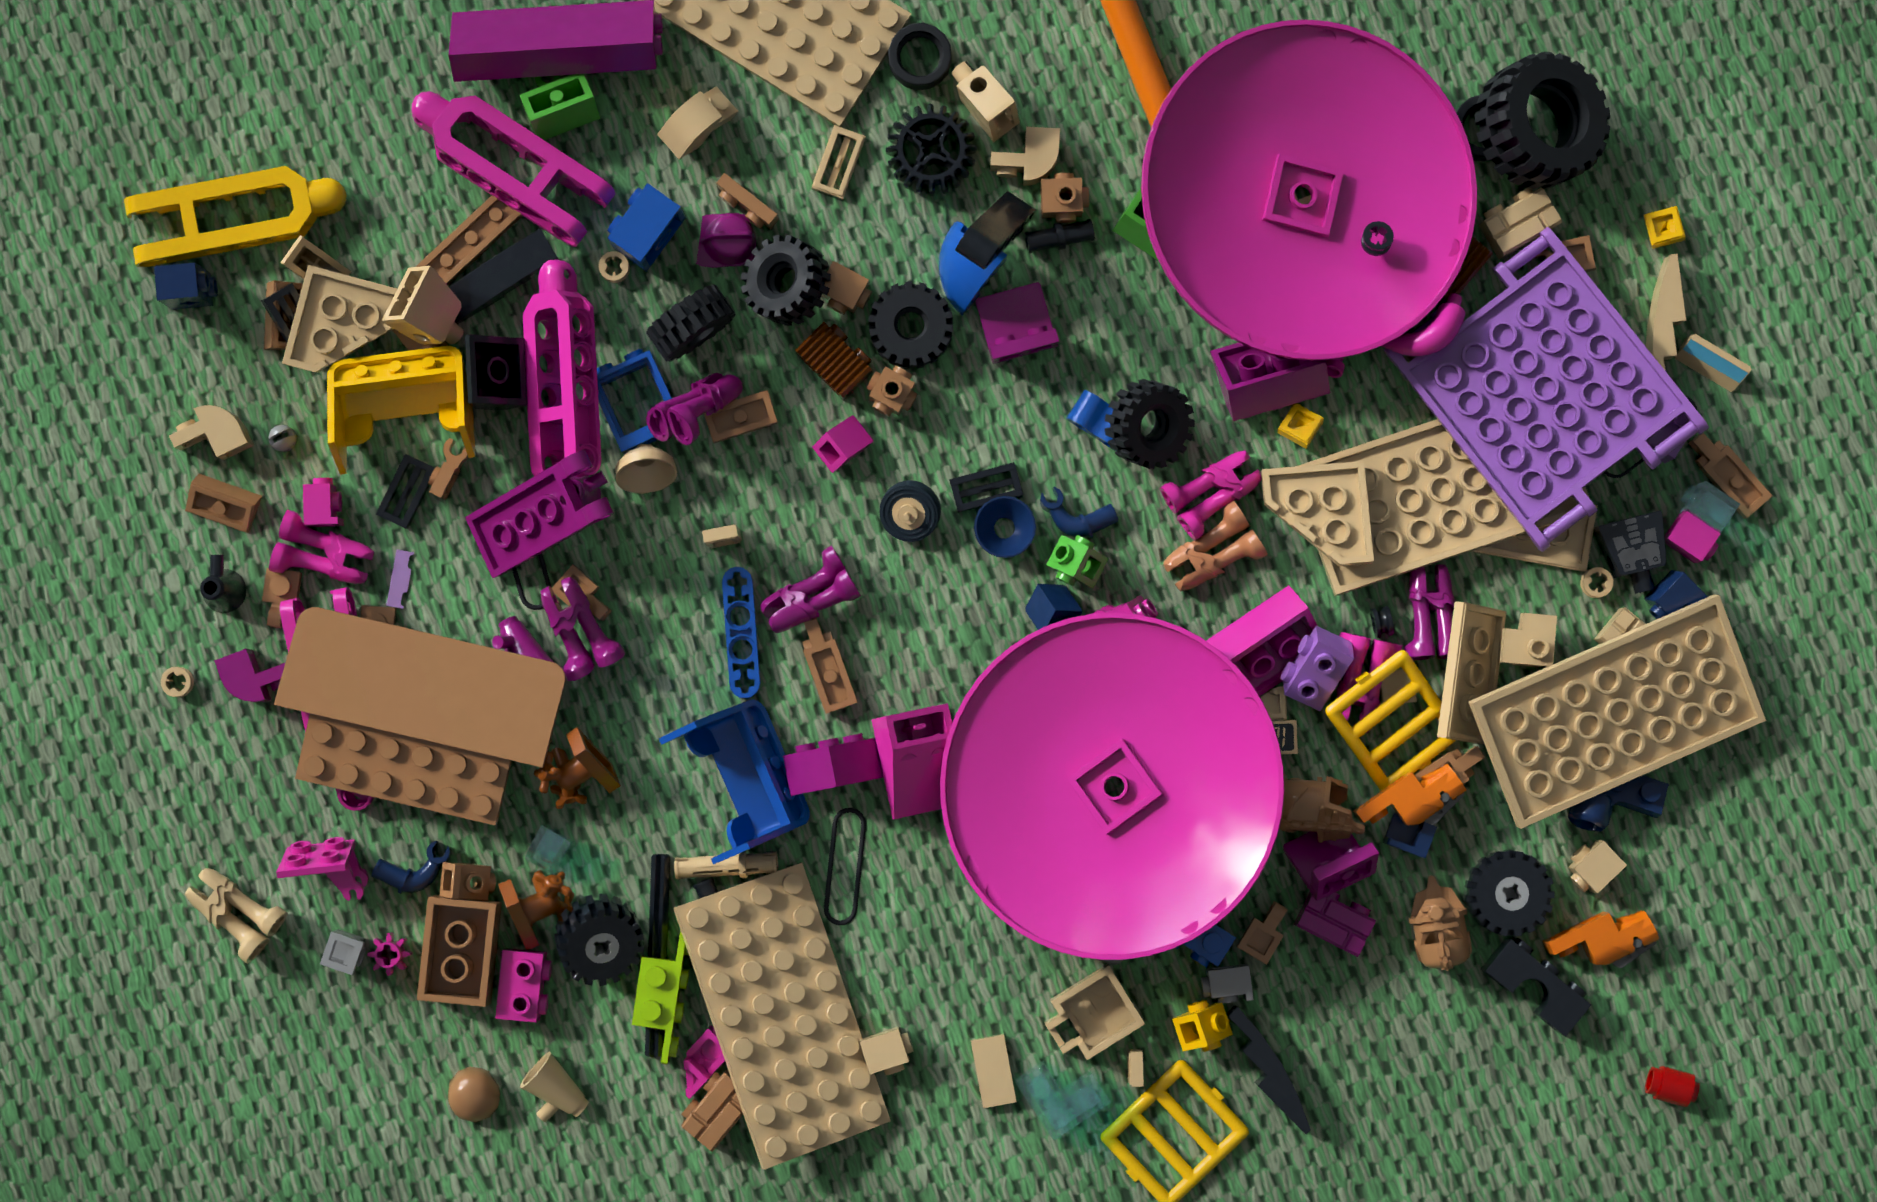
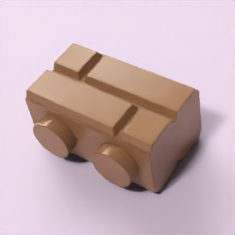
[681,1069,743,1152]

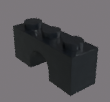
[1481,937,1591,1037]

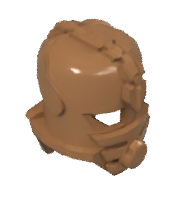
[1279,776,1365,843]
[1408,875,1472,972]

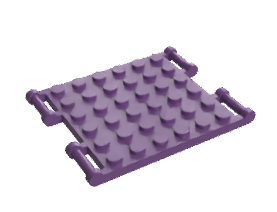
[1384,227,1709,552]

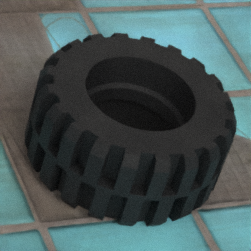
[1475,52,1610,189]

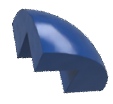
[939,221,1007,316]

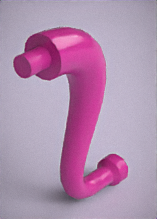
[1326,293,1466,378]

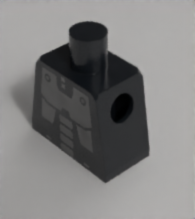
[1593,510,1666,594]

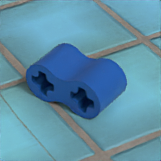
[1066,390,1117,451]

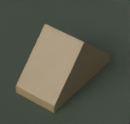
[280,235,351,279]

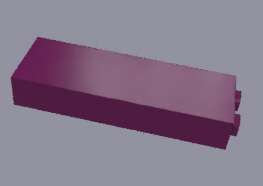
[448,0,663,82]

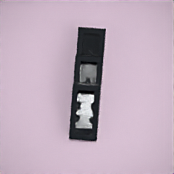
[449,229,559,325]
[1226,1005,1311,1134]

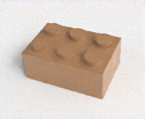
[417,895,502,1007]

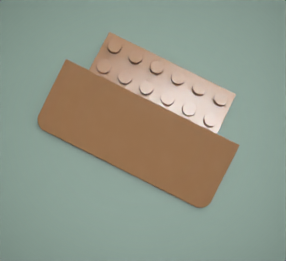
[274,607,566,826]

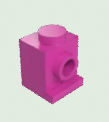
[303,478,344,527]

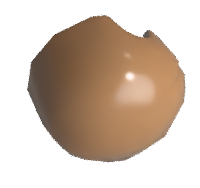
[448,1066,500,1122]

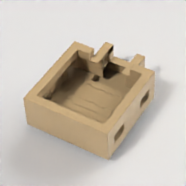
[1044,964,1145,1060]

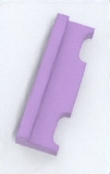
[386,549,414,609]

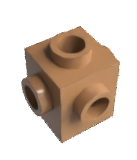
[1040,173,1089,223]
[867,366,918,417]

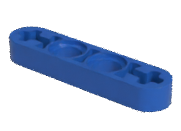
[722,567,761,699]

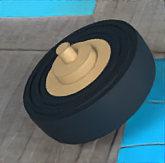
[879,480,941,542]

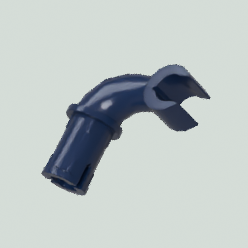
[1040,487,1119,539]
[371,841,452,894]

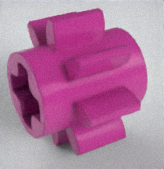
[367,932,413,976]

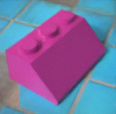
[1206,585,1317,696]

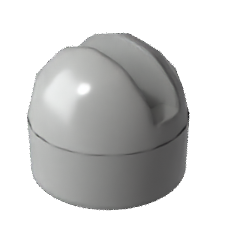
[268,425,297,452]

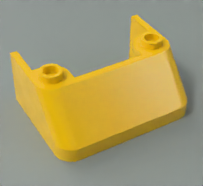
[327,346,475,475]

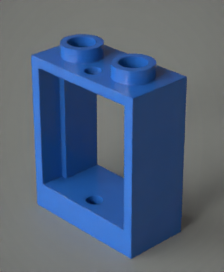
[597,349,672,455]

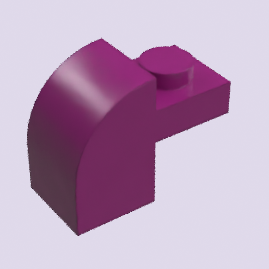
[214,649,286,702]

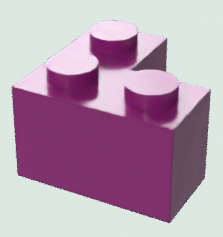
[783,733,884,796]

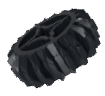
[886,104,977,196]

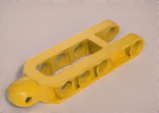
[124,166,346,267]

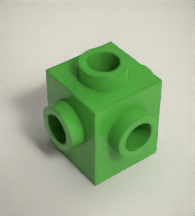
[1046,535,1109,588]

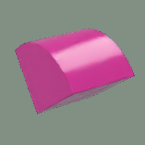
[812,415,873,473]

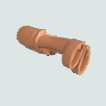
[1163,501,1268,591]

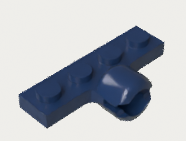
[1568,775,1669,832]

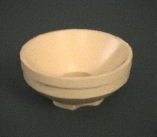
[615,444,677,494]

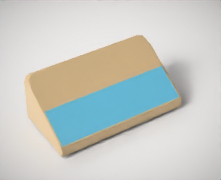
[1675,334,1752,392]

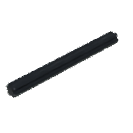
[645,854,670,1058]

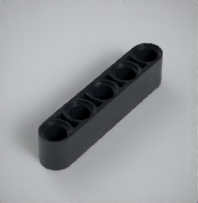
[955,191,1036,270]

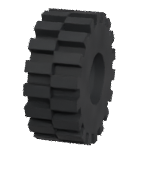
[741,235,831,326]
[869,281,953,369]
[646,284,736,362]
[1105,379,1195,469]

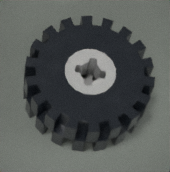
[1464,850,1555,937]
[554,894,645,986]

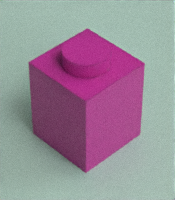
[1664,511,1721,564]

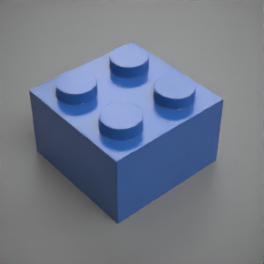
[607,183,686,272]

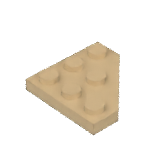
[282,265,397,373]
[1261,461,1374,566]

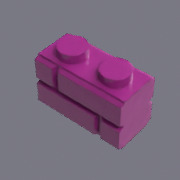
[1293,892,1376,957]

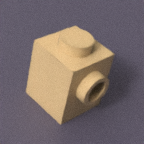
[1568,840,1627,894]
[860,1027,914,1075]

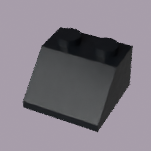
[465,334,527,410]

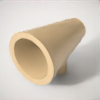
[520,1052,589,1122]

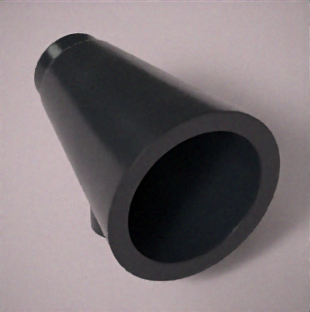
[200,555,246,613]

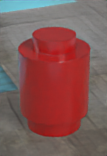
[1645,1066,1700,1108]

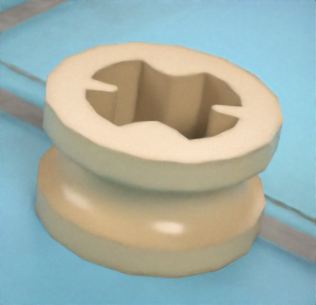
[598,251,630,283]
[1580,567,1613,598]
[161,667,194,697]

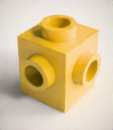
[1172,1000,1233,1052]

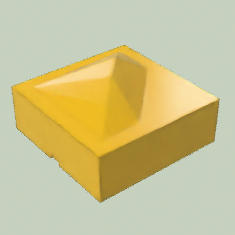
[1643,206,1685,249]
[1277,403,1324,449]

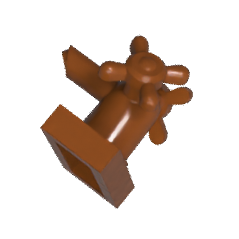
[534,727,621,809]
[498,870,574,950]

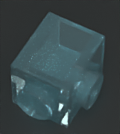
[1679,481,1740,533]

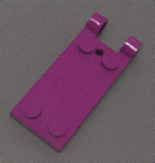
[465,450,614,579]

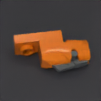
[1353,764,1467,826]
[1542,910,1659,968]

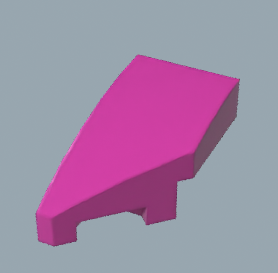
[683,1025,725,1099]

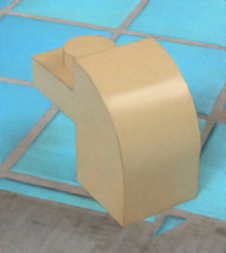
[657,86,738,160]
[990,127,1060,186]
[169,405,254,460]

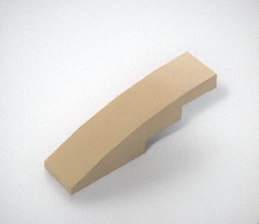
[1646,254,1686,370]

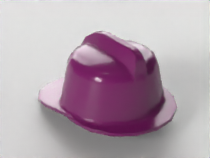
[696,213,756,268]

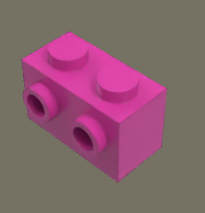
[495,948,552,1023]

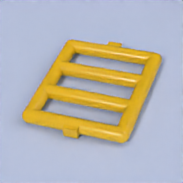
[1325,650,1457,791]
[1100,1060,1249,1202]

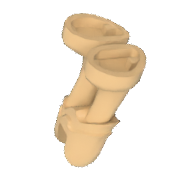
[185,868,288,964]

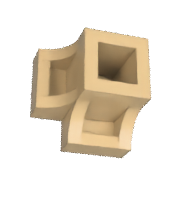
[1500,613,1557,668]

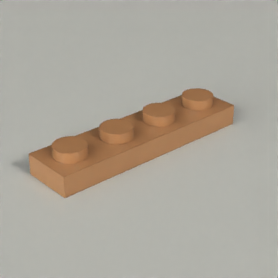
[416,195,522,286]

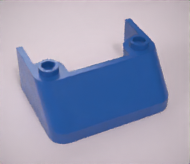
[659,699,810,865]

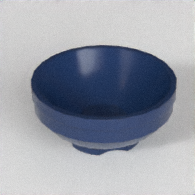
[974,496,1036,558]

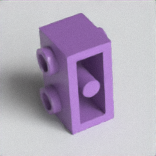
[1281,626,1354,711]

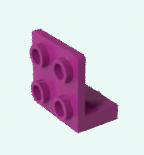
[976,282,1059,364]
[1283,832,1379,901]

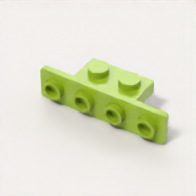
[632,930,690,1065]

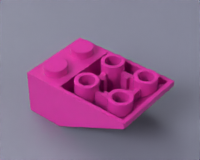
[871,703,955,820]

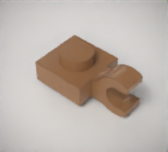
[428,438,468,500]
[552,564,612,621]
[262,568,302,629]
[1236,901,1287,965]

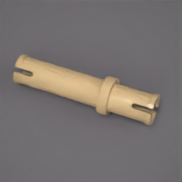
[674,851,778,879]

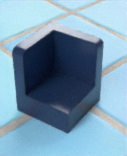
[1025,584,1083,630]
[1383,812,1437,858]

